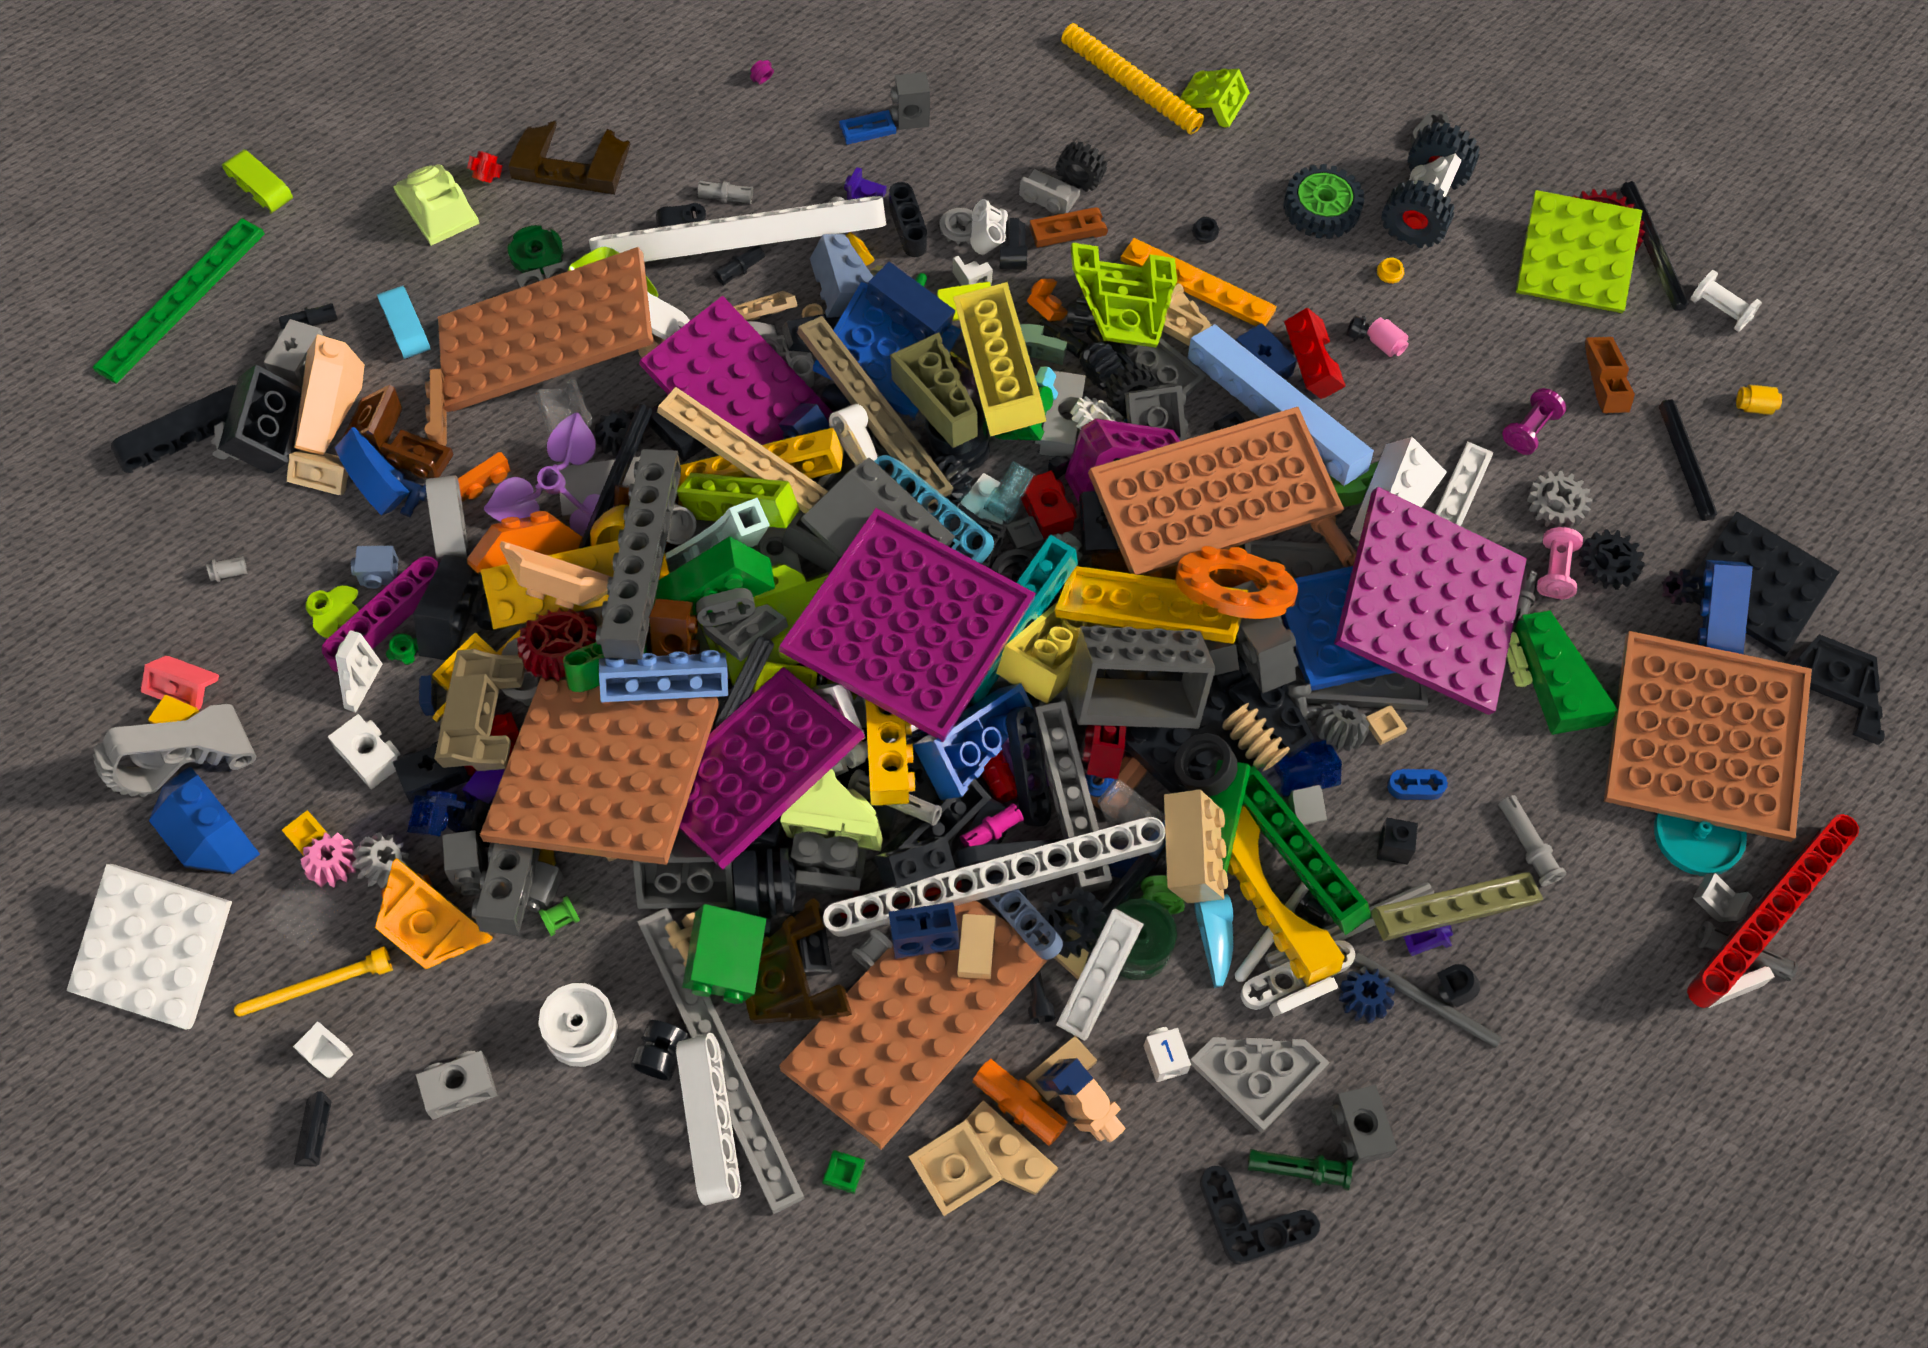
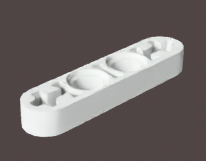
[1240,940,1355,1010]

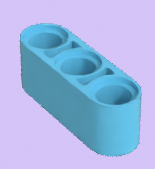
[377,286,431,359]

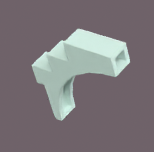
[665,498,770,573]

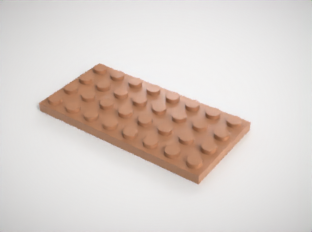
[438,247,653,412]
[1088,407,1344,575]
[779,889,1049,1150]

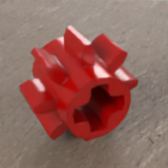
[467,151,503,183]

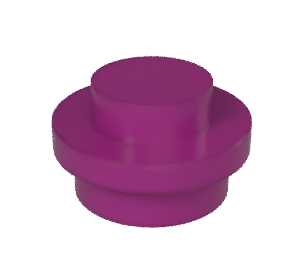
[750,60,774,85]

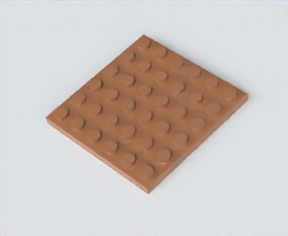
[1604,631,1812,842]
[480,678,719,865]

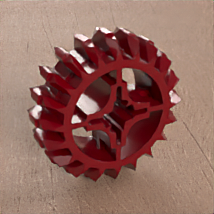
[517,607,597,682]

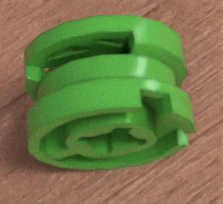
[1140,875,1185,915]

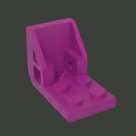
[1065,419,1180,502]

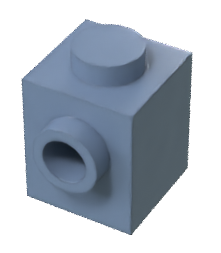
[351,546,399,589]

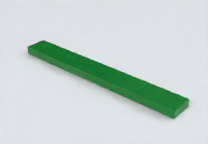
[92,218,265,384]

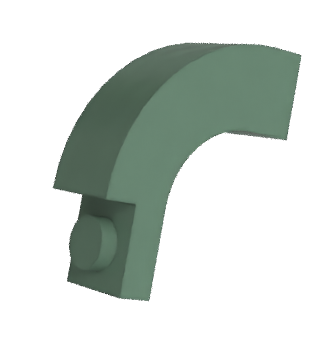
[971,324,1067,379]

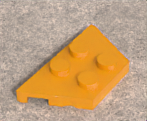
[375,857,493,969]

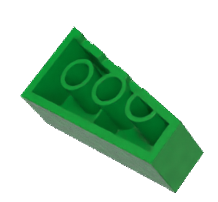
[1514,610,1618,735]

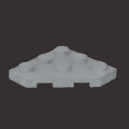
[1190,1037,1330,1134]

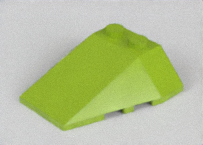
[1071,242,1177,348]

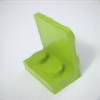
[1179,68,1250,128]

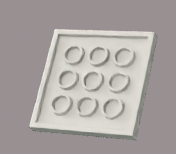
[66,864,232,1030]

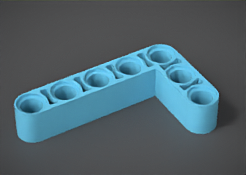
[874,455,994,564]

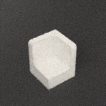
[952,256,993,286]
[293,1021,353,1078]

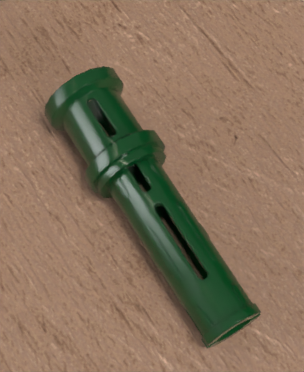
[1248,1149,1353,1191]

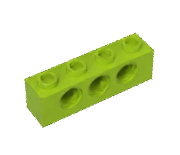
[677,473,800,529]

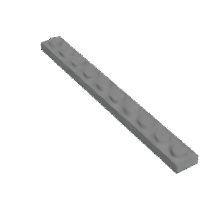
[637,908,805,1214]

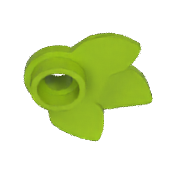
[306,586,359,639]

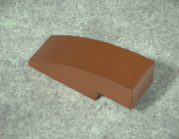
[1585,337,1635,413]

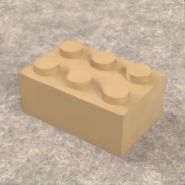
[1164,790,1228,903]

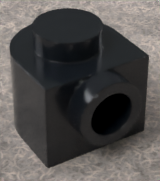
[1437,964,1480,1008]

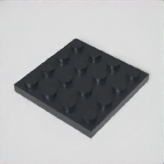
[1692,511,1840,657]

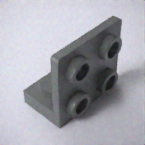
[795,848,867,897]

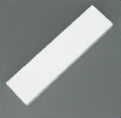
[1435,441,1494,526]
[1056,909,1144,1041]

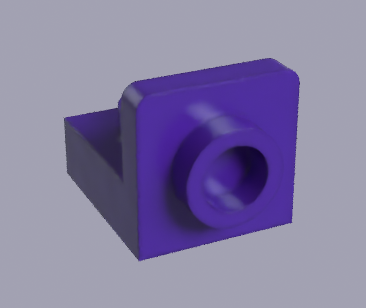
[844,167,886,200]
[1403,925,1454,956]

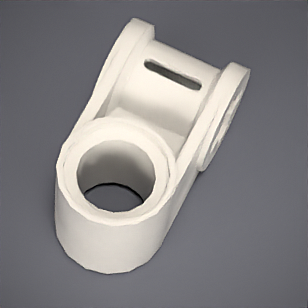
[970,199,1008,255]

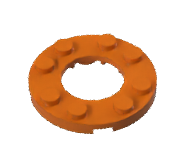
[1175,546,1298,619]

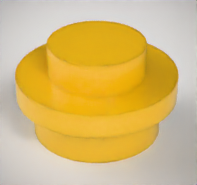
[1377,257,1404,284]

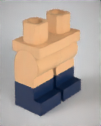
[1036,1058,1126,1142]

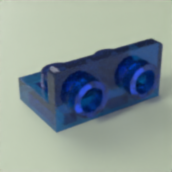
[1273,740,1342,797]
[407,791,466,836]

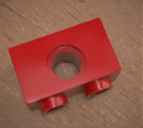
[1019,471,1077,540]

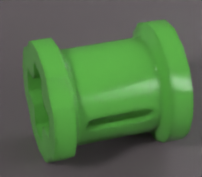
[538,896,580,936]

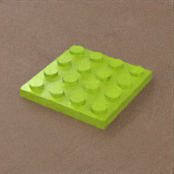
[1516,190,1642,313]

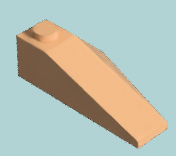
[294,334,364,455]

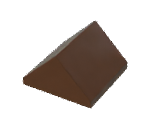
[342,384,403,455]

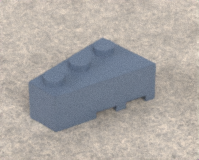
[810,234,874,317]

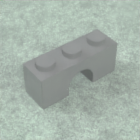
[1035,371,1086,459]

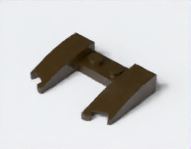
[508,121,630,195]

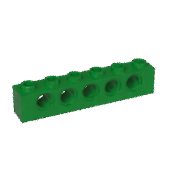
[1242,766,1372,936]

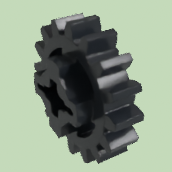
[1578,529,1645,590]
[1040,887,1107,958]

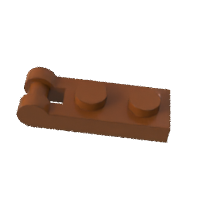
[1029,207,1108,248]

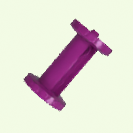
[1502,388,1566,455]

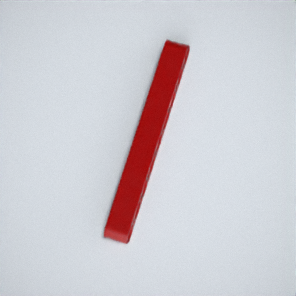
[1687,814,1859,1008]

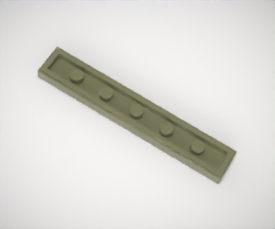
[1371,871,1543,941]

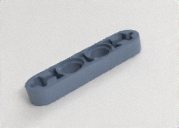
[987,874,1063,960]

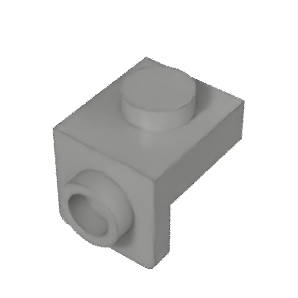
[1693,873,1753,922]

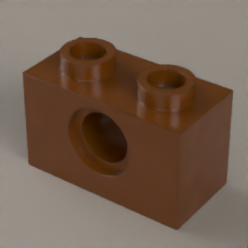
[649,599,700,656]

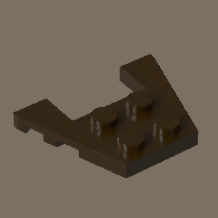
[745,898,852,1024]

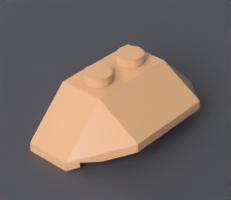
[500,541,610,610]

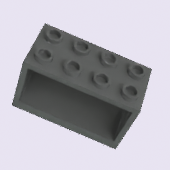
[1067,625,1216,729]

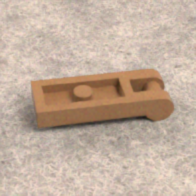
[424,369,447,446]

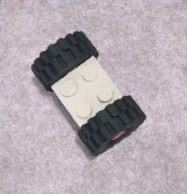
[1381,122,1480,248]

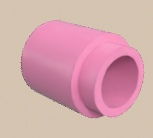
[1367,317,1408,357]

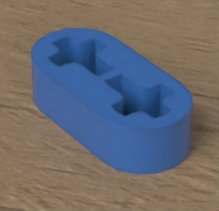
[1387,769,1448,800]

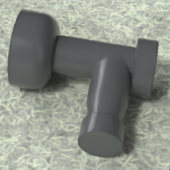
[1287,683,1326,727]

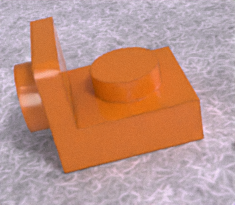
[1027,279,1068,321]

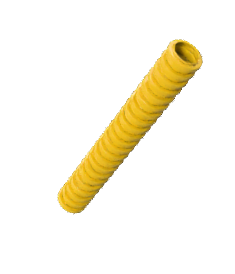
[1061,23,1204,135]

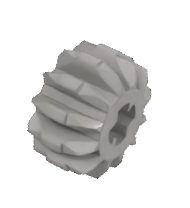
[352,832,409,888]

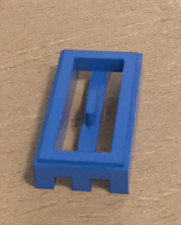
[839,110,896,145]

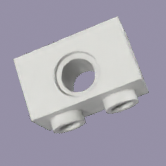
[328,714,401,790]

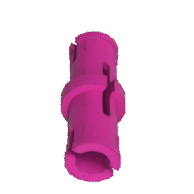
[960,803,1024,848]

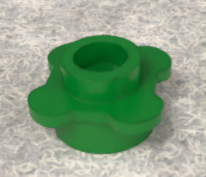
[386,634,418,665]

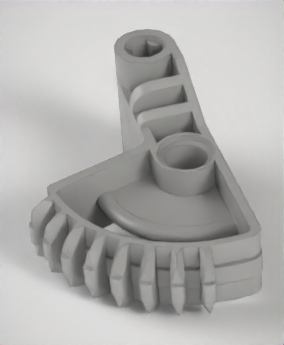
[93,704,257,797]

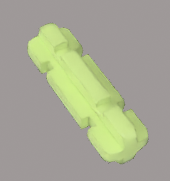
[1506,632,1533,687]

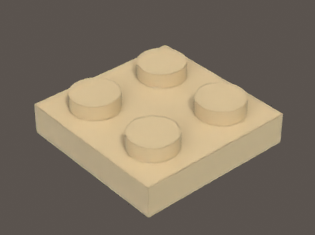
[908,1120,1003,1216]

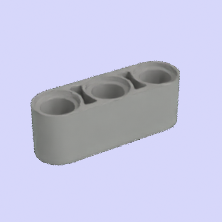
[425,475,469,564]

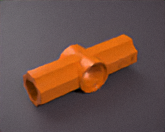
[972,1058,1068,1146]

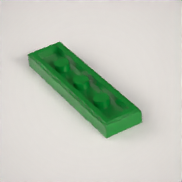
[1209,760,1251,873]

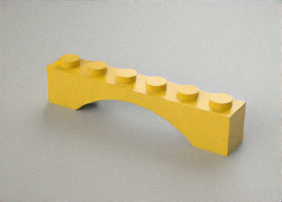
[1228,805,1345,987]

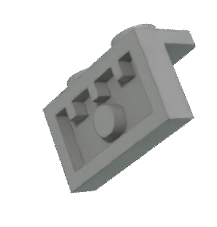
[1019,169,1081,214]

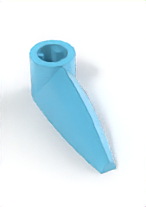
[1194,894,1233,988]

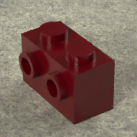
[1082,725,1126,779]

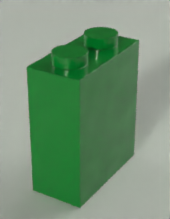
[682,904,767,1004]

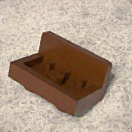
[380,429,454,479]

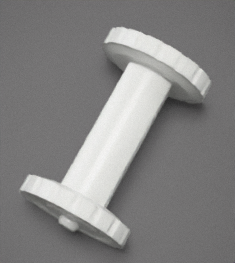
[1690,270,1762,332]

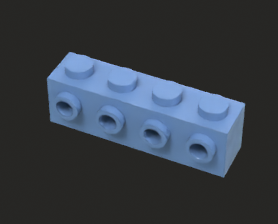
[599,650,728,702]

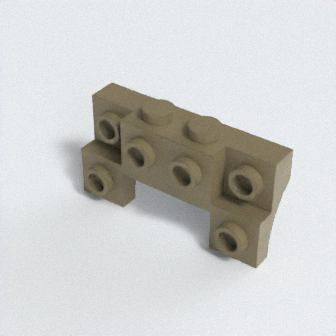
[434,649,525,771]

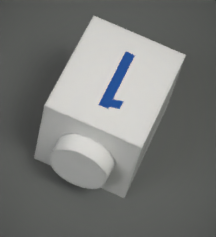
[1143,1027,1191,1082]

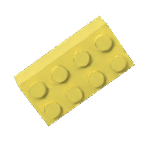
[996,601,1114,704]

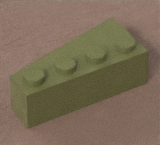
[890,333,978,448]

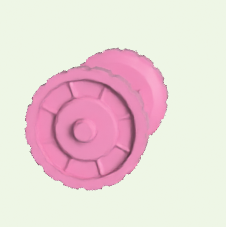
[1537,527,1583,600]

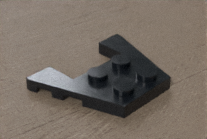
[1793,634,1885,745]

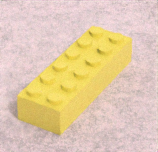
[953,282,1046,437]

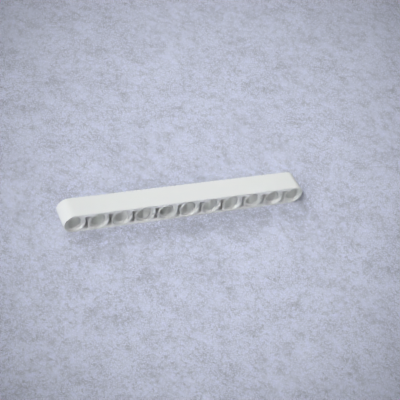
[589,196,886,262]
[823,817,1165,937]

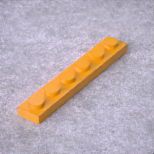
[1120,238,1277,326]

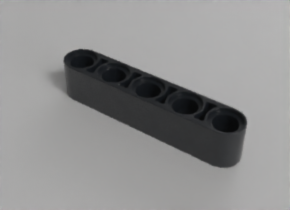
[111,385,236,473]

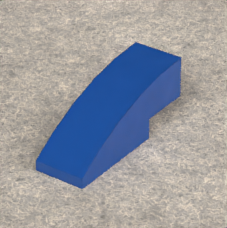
[335,427,409,516]

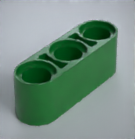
[563,638,649,692]

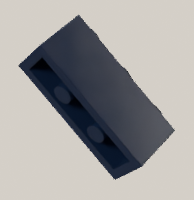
[865,261,955,341]

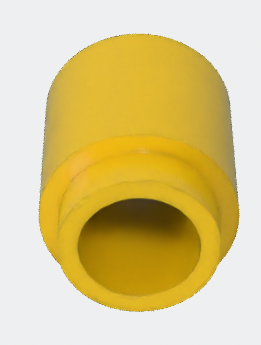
[1736,385,1782,415]

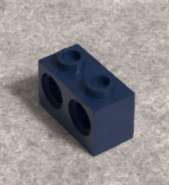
[889,902,960,959]

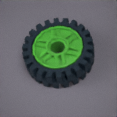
[1283,164,1364,239]

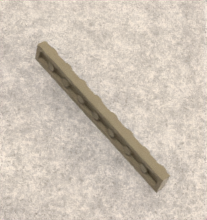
[797,316,953,506]

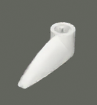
[829,404,878,466]

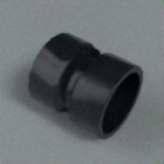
[631,1020,688,1081]

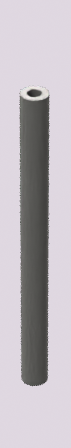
[1352,952,1502,1048]

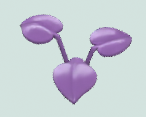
[484,413,614,536]

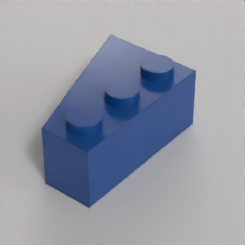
[1697,560,1753,654]

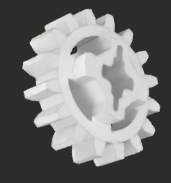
[1070,396,1126,430]

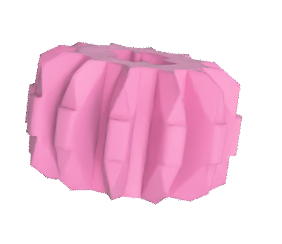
[300,833,356,888]

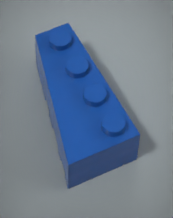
[913,683,1034,800]

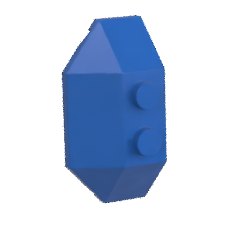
[149,767,260,874]

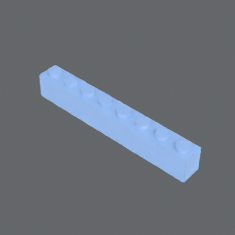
[1187,324,1374,486]

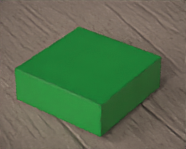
[822,1150,865,1194]

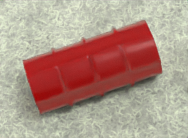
[982,750,1017,803]

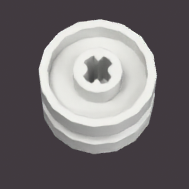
[538,983,618,1067]

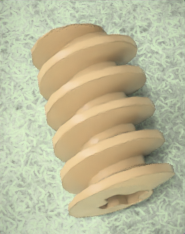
[1222,703,1290,771]

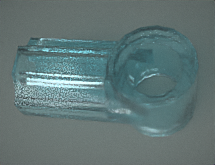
[983,461,1035,524]

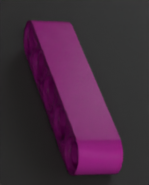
[322,556,439,672]

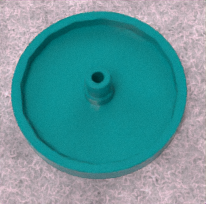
[1654,813,1747,876]

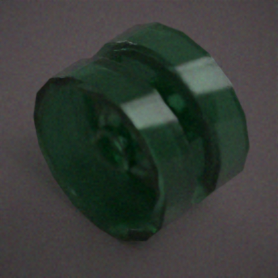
[1115,898,1177,980]

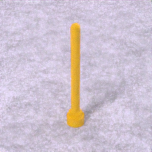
[234,946,393,1017]

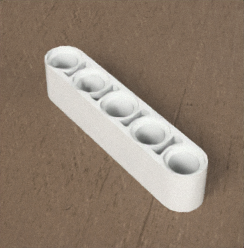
[676,1033,741,1205]

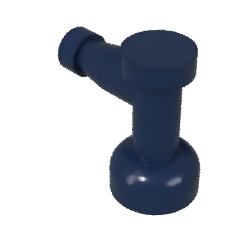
[391,469,427,518]

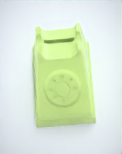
[393,164,479,246]
[780,769,883,851]

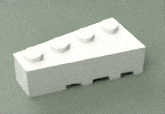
[1350,437,1447,542]

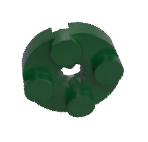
[507,225,564,274]

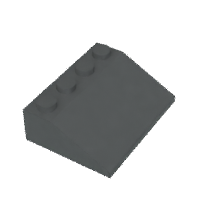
[801,457,955,558]

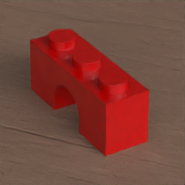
[1284,308,1346,399]

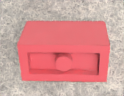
[141,656,219,710]

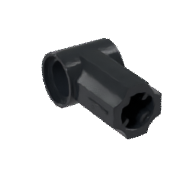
[999,218,1027,270]

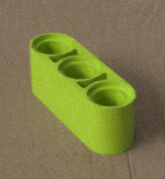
[222,149,293,214]

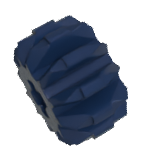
[1339,966,1395,1023]

